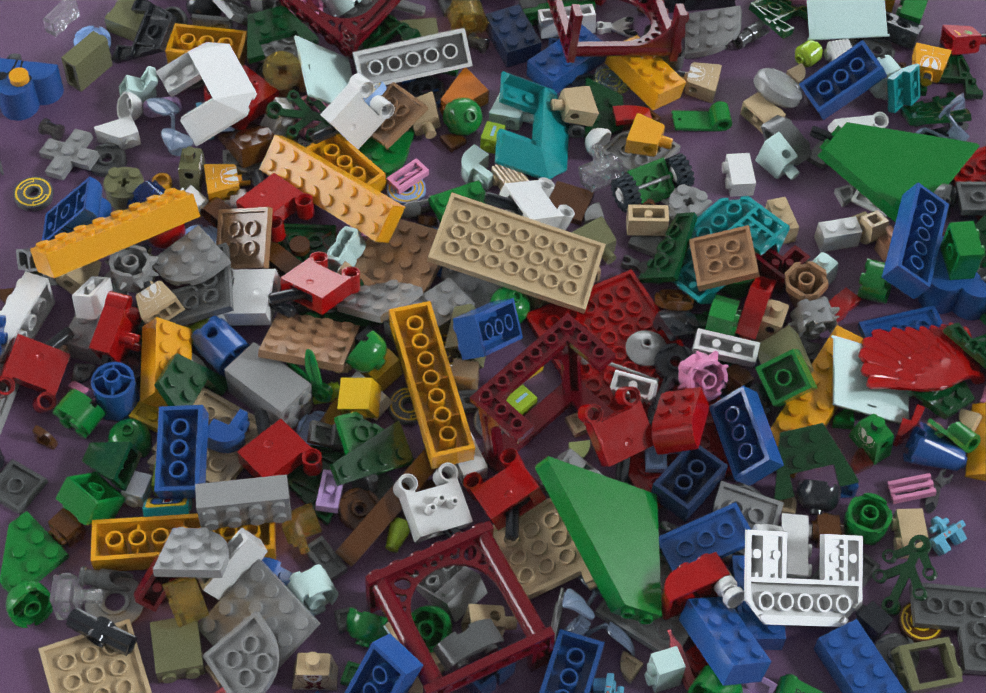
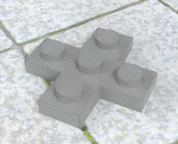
[39,129,100,181]

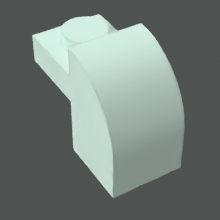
[119,66,159,103]
[461,144,493,190]

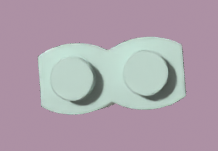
[327,226,366,272]

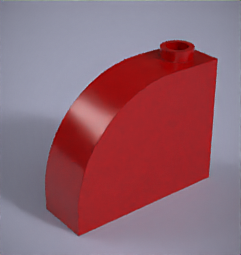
[735,275,777,340]

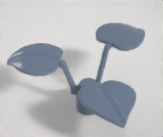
[915,93,970,141]
[146,98,235,156]
[562,575,635,657]

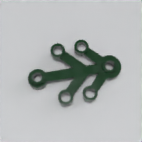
[266,90,330,142]
[872,535,938,616]

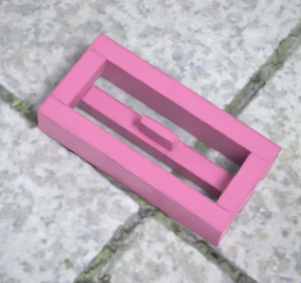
[386,158,429,195]
[887,473,936,504]

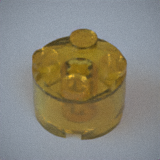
[446,0,488,39]
[263,51,302,91]
[162,577,210,628]

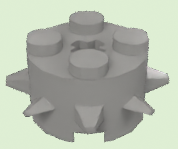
[662,184,712,222]
[104,245,159,294]
[788,296,840,341]

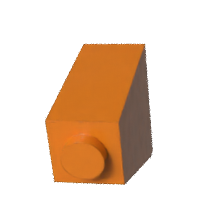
[440,68,489,116]

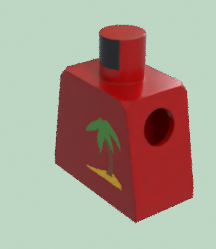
[940,25,986,55]

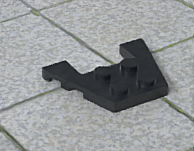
[112,0,177,63]

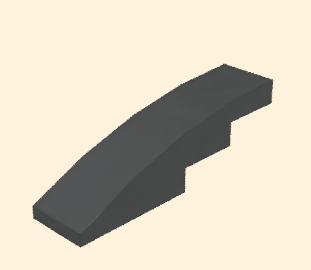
[307,420,344,451]

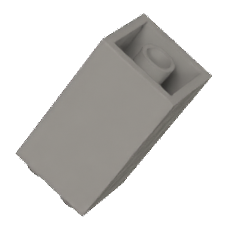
[224,342,313,429]

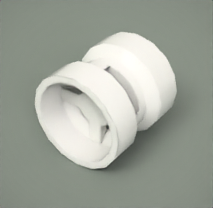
[714,576,744,608]

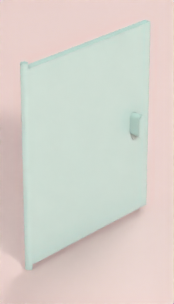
[807,0,889,41]
[294,36,353,104]
[831,335,909,424]

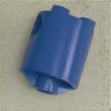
[191,315,250,377]
[91,362,140,421]

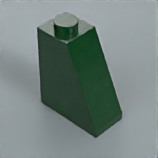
[82,442,142,491]

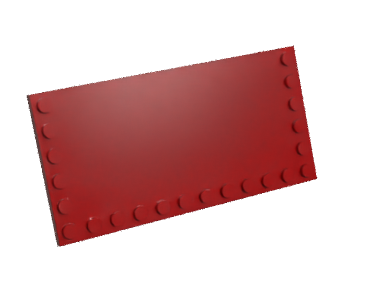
[525,269,733,509]

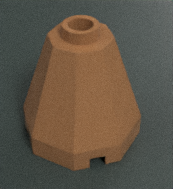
[784,261,828,308]

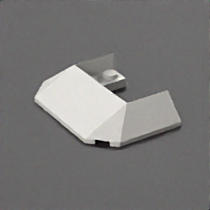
[155,42,257,146]
[744,530,863,627]

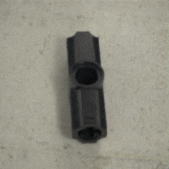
[66,607,137,656]

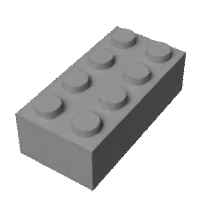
[384,277,475,344]
[195,475,292,531]

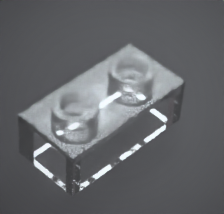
[43,0,80,37]

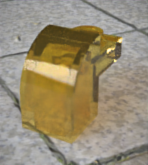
[282,503,322,555]

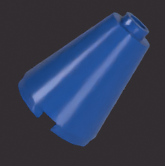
[903,422,967,471]

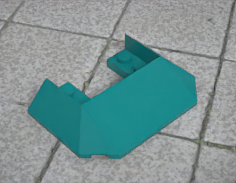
[495,71,569,180]
[673,196,790,304]

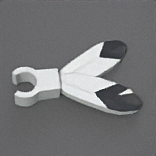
[596,17,638,38]

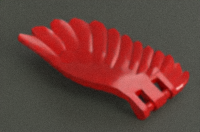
[858,322,985,392]

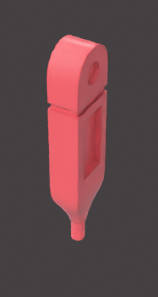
[667,629,695,690]

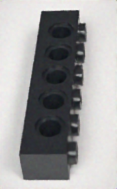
[880,11,924,50]

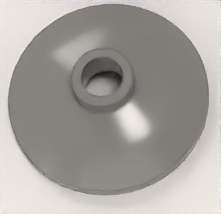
[625,330,666,367]

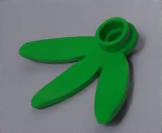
[286,349,333,403]

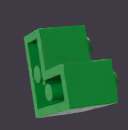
[705,295,742,336]

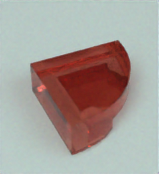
[851,447,873,475]

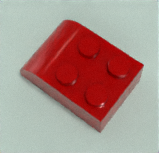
[652,387,710,455]
[661,552,730,621]

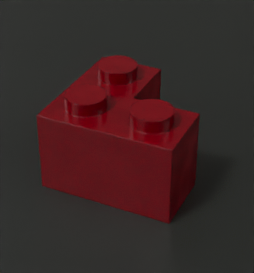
[755,245,811,293]
[133,555,199,612]

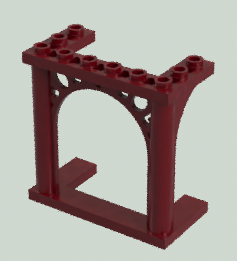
[278,0,402,59]
[547,0,689,63]
[470,313,616,486]
[365,520,555,693]

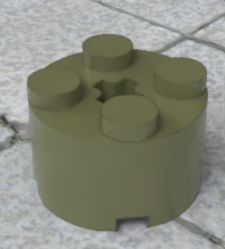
[103,167,147,211]

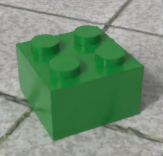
[940,221,985,280]
[755,349,818,407]
[56,472,125,525]

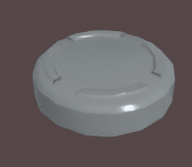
[753,68,803,108]

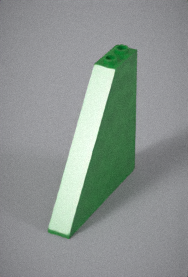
[817,122,980,222]
[535,456,662,625]

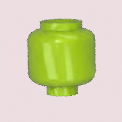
[795,40,823,68]

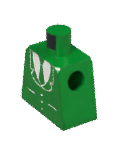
[848,413,894,465]

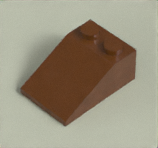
[218,124,275,168]

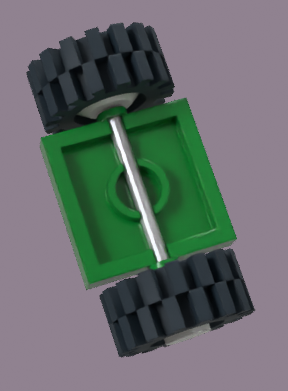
[611,153,695,212]

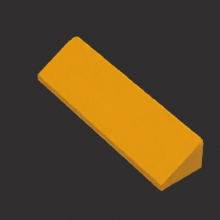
[965,403,986,481]

